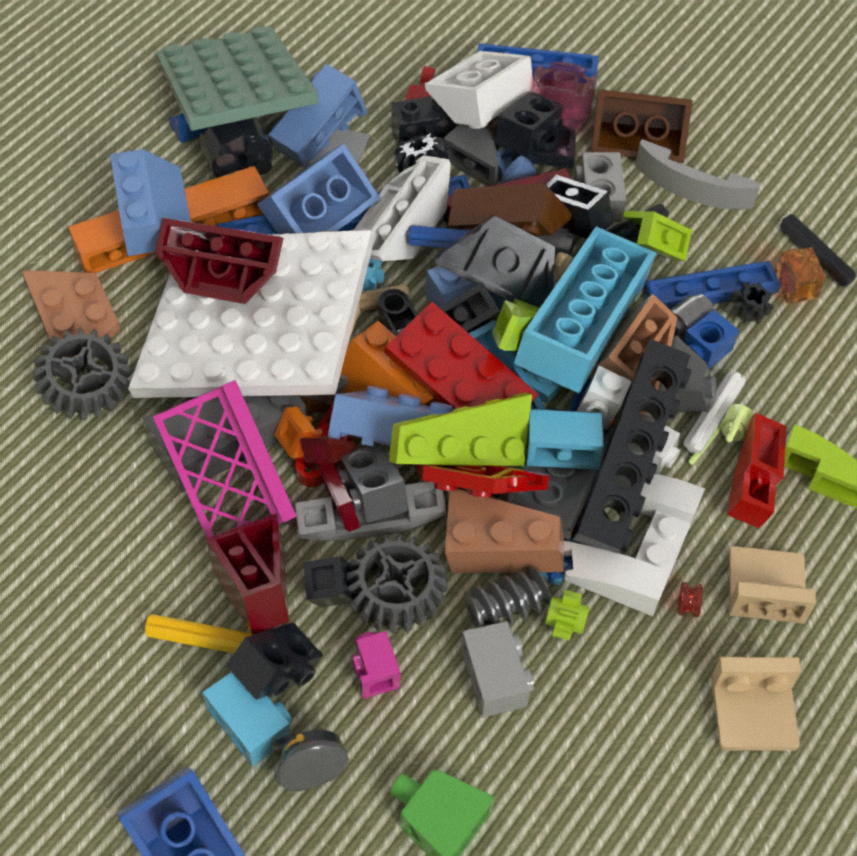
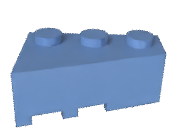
[269,64,368,168]
[328,386,453,446]

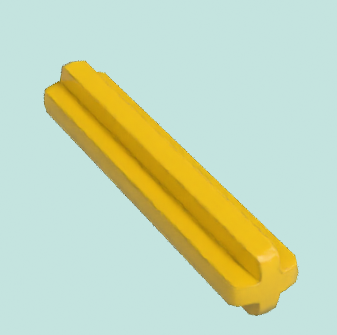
[145,614,252,653]

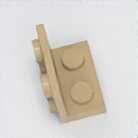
[729,546,816,624]
[711,657,801,751]

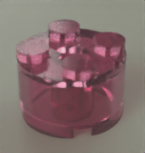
[532,62,597,130]

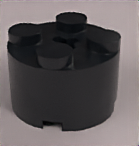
[199,117,273,178]

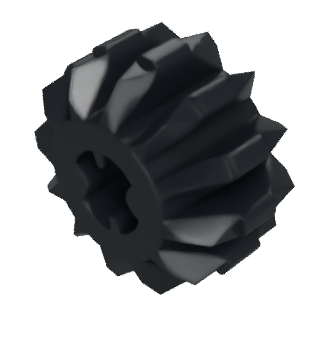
[395,133,449,173]

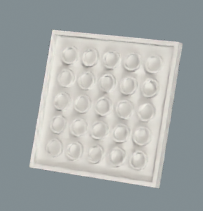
[128,230,374,398]

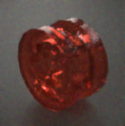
[678,581,703,618]

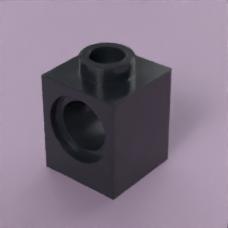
[303,556,355,608]

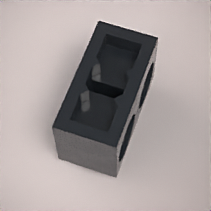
[495,91,563,157]
[391,96,458,148]
[226,622,323,700]

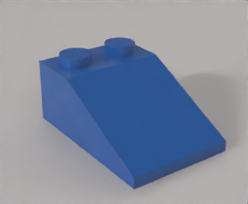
[116,766,245,856]

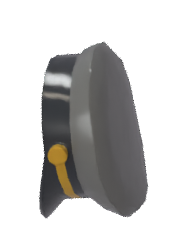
[272,730,349,791]

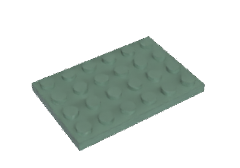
[156,26,319,131]

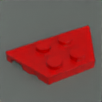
[414,464,550,498]

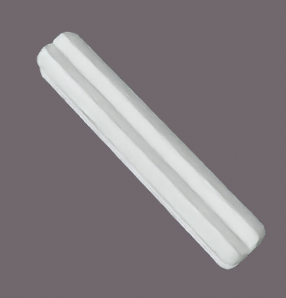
[683,372,745,454]

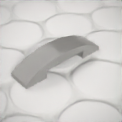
[635,139,761,209]
[295,481,447,541]

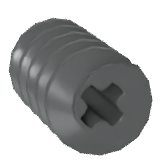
[464,566,551,628]

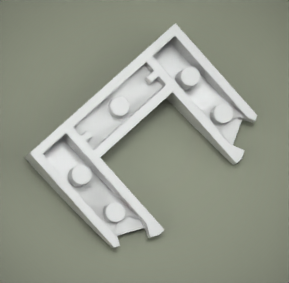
[564,473,705,616]

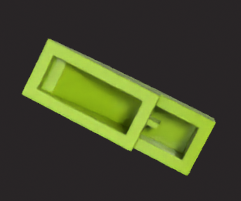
[492,298,540,351]
[784,424,857,509]

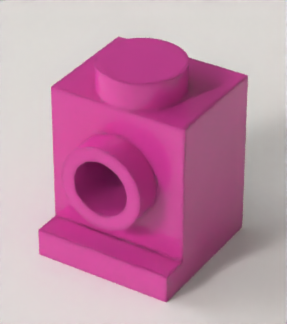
[351,631,400,699]

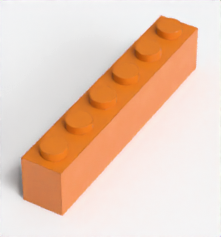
[68,166,269,273]

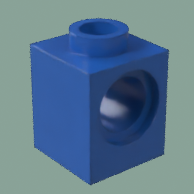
[683,310,739,370]

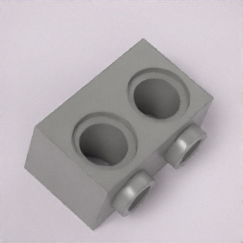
[574,152,626,222]

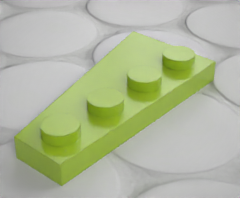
[389,392,532,466]

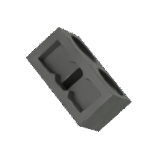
[337,443,408,524]

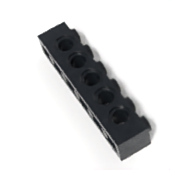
[571,339,692,553]

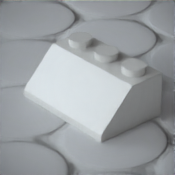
[425,51,534,129]

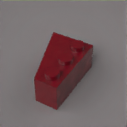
[206,514,289,635]

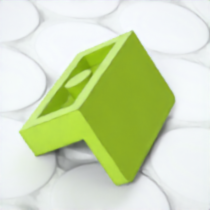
[623,211,692,262]

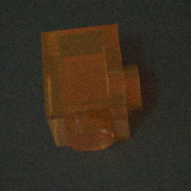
[774,247,826,303]

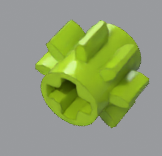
[545,590,590,641]

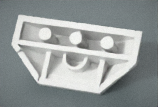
[353,155,451,261]

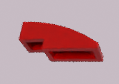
[727,412,787,529]

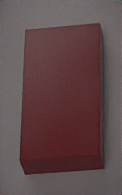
[318,458,361,532]

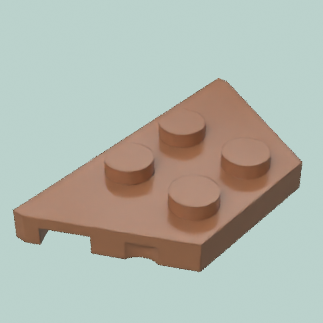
[22,270,120,358]

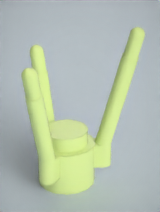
[688,404,754,465]

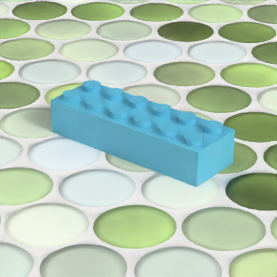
[514,227,657,393]

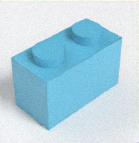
[526,409,604,470]
[202,672,292,767]

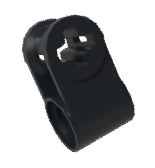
[378,289,418,336]

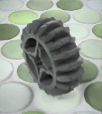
[33,327,131,421]
[345,533,448,634]

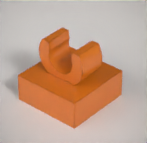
[274,406,323,459]

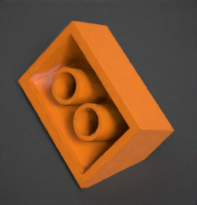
[341,321,440,406]

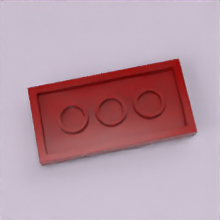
[383,302,538,412]

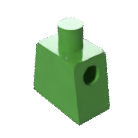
[390,769,494,856]

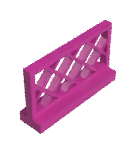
[153,380,297,538]

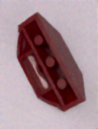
[155,218,284,304]

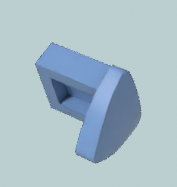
[496,148,537,184]

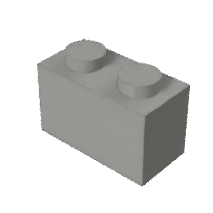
[461,621,534,718]

